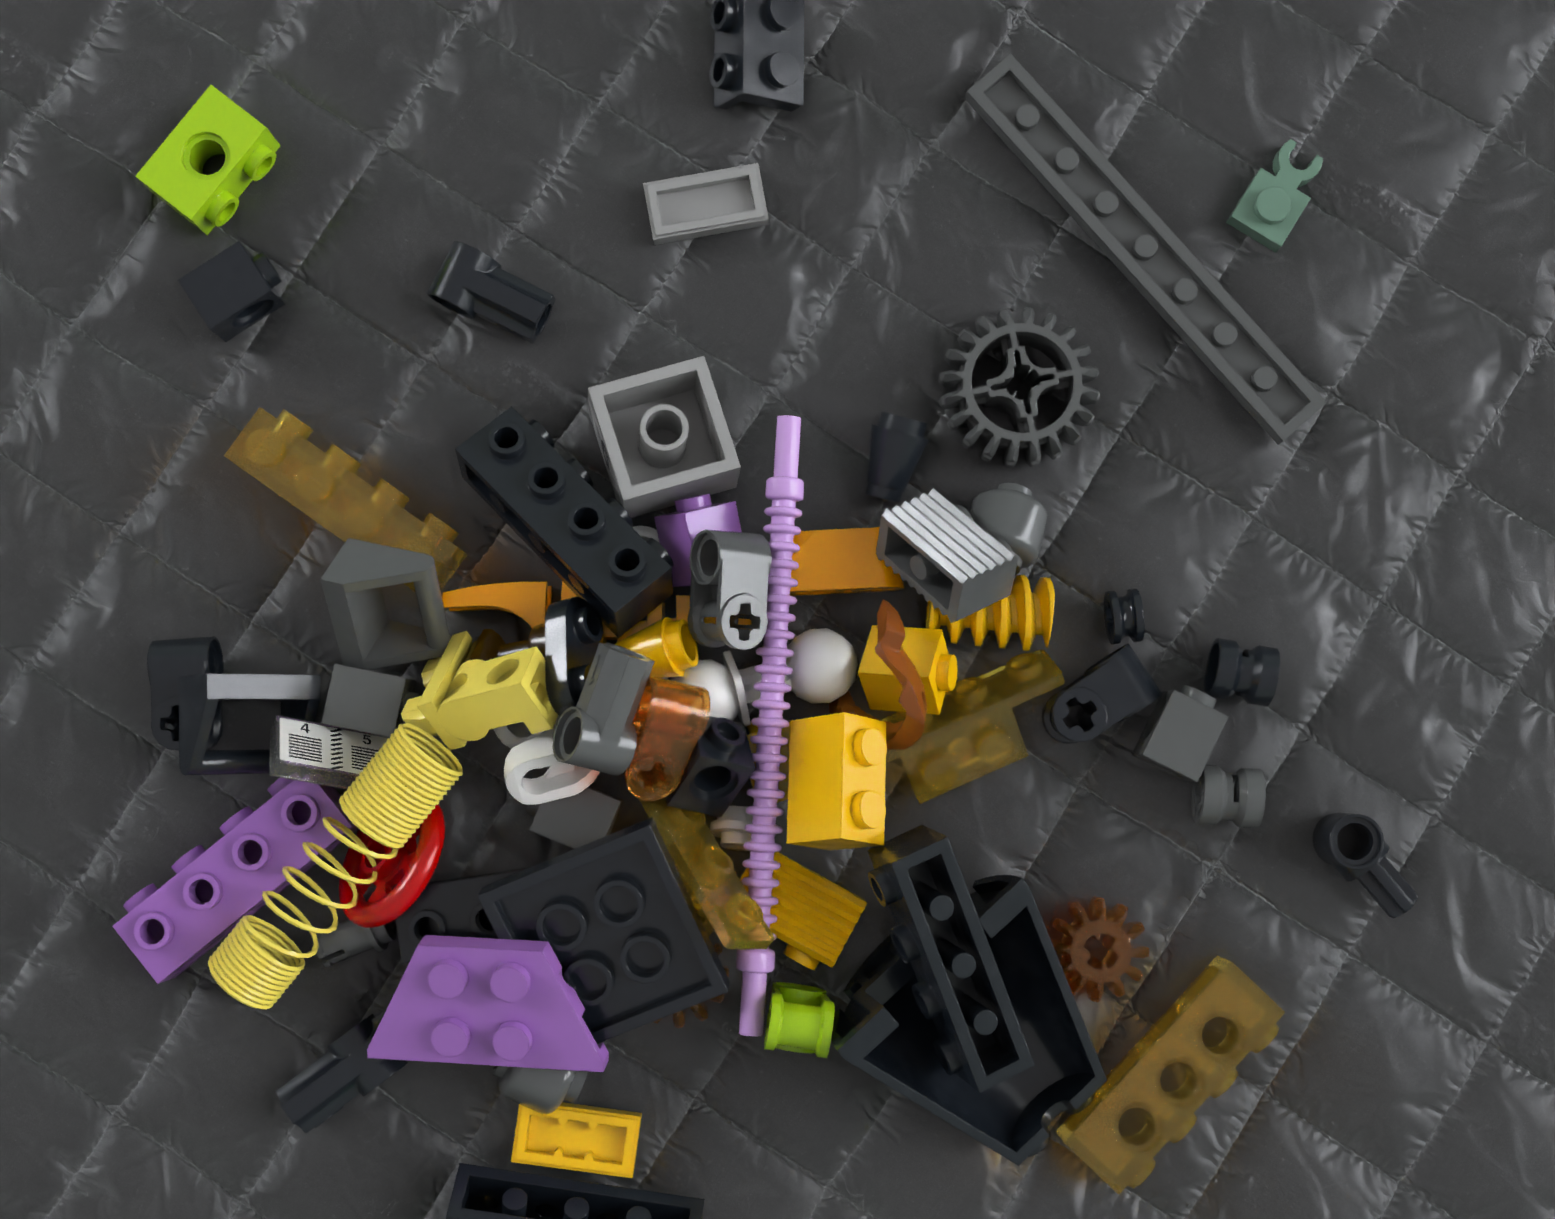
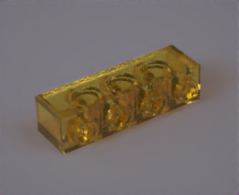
[1055,955,1286,1195]

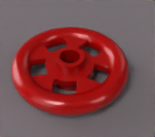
[339,804,445,928]

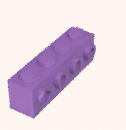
[112,768,359,984]

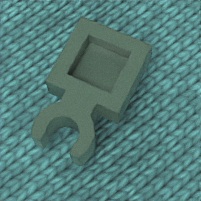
[1226,139,1323,253]

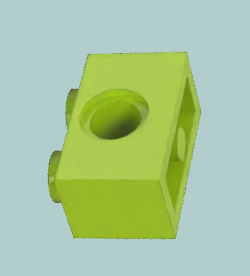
[135,85,281,236]

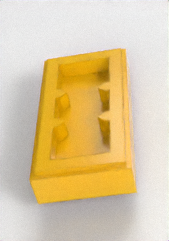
[511,1102,642,1178]

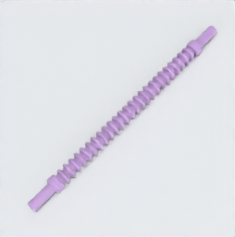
[736,415,804,1037]

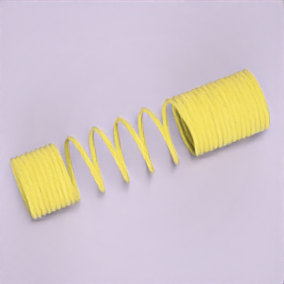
[208,723,463,1010]

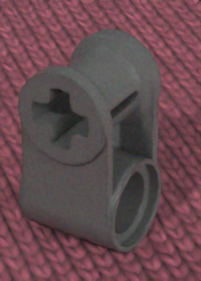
[687,529,772,650]

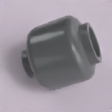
[970,483,1047,575]
[492,1066,588,1114]

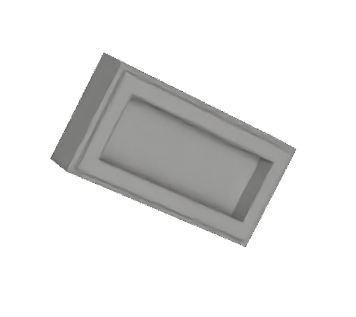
[643,163,769,245]

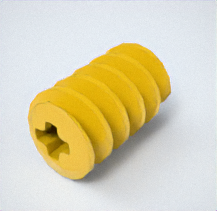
[926,575,1055,651]

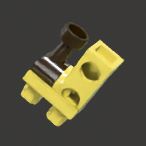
[401,623,558,750]

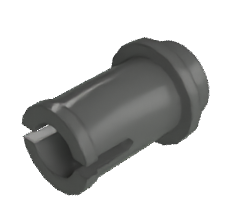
[316,920,396,968]

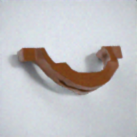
[829,599,927,750]

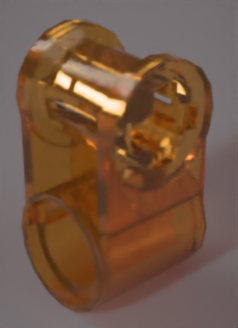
[625,676,710,801]

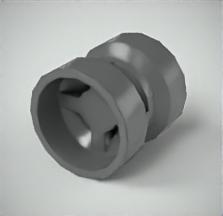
[1191,765,1266,829]

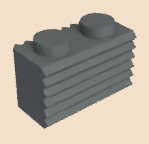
[876,488,1018,623]

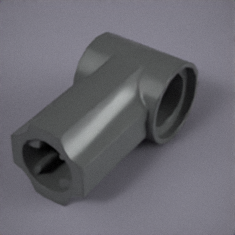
[552,642,655,776]

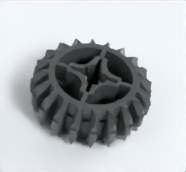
[938,307,1100,468]

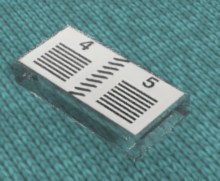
[269,715,390,789]

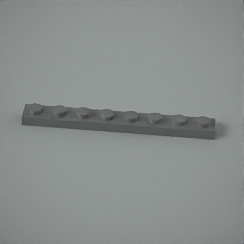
[965,53,1328,445]

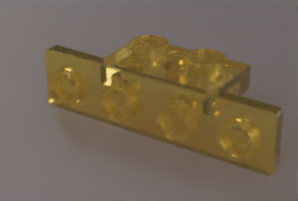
[882,649,1065,804]
[624,754,775,949]

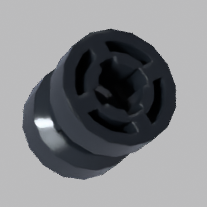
[1204,638,1280,707]

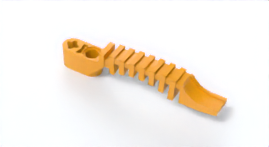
[442,527,904,644]

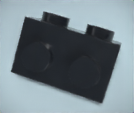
[710,0,804,112]

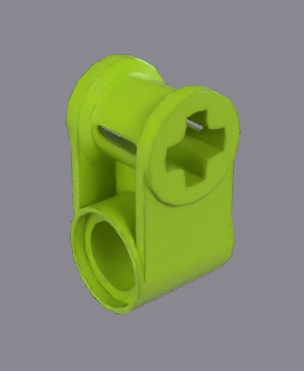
[764,982,835,1058]

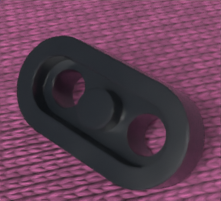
[545,597,603,716]

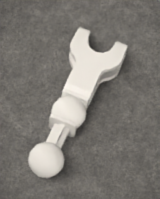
[494,628,858,805]

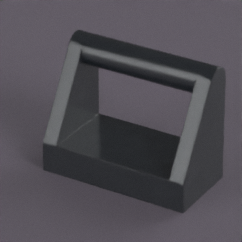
[179,673,321,775]

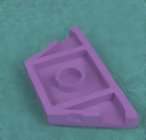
[367,935,609,1072]

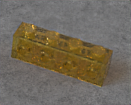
[224,407,468,592]

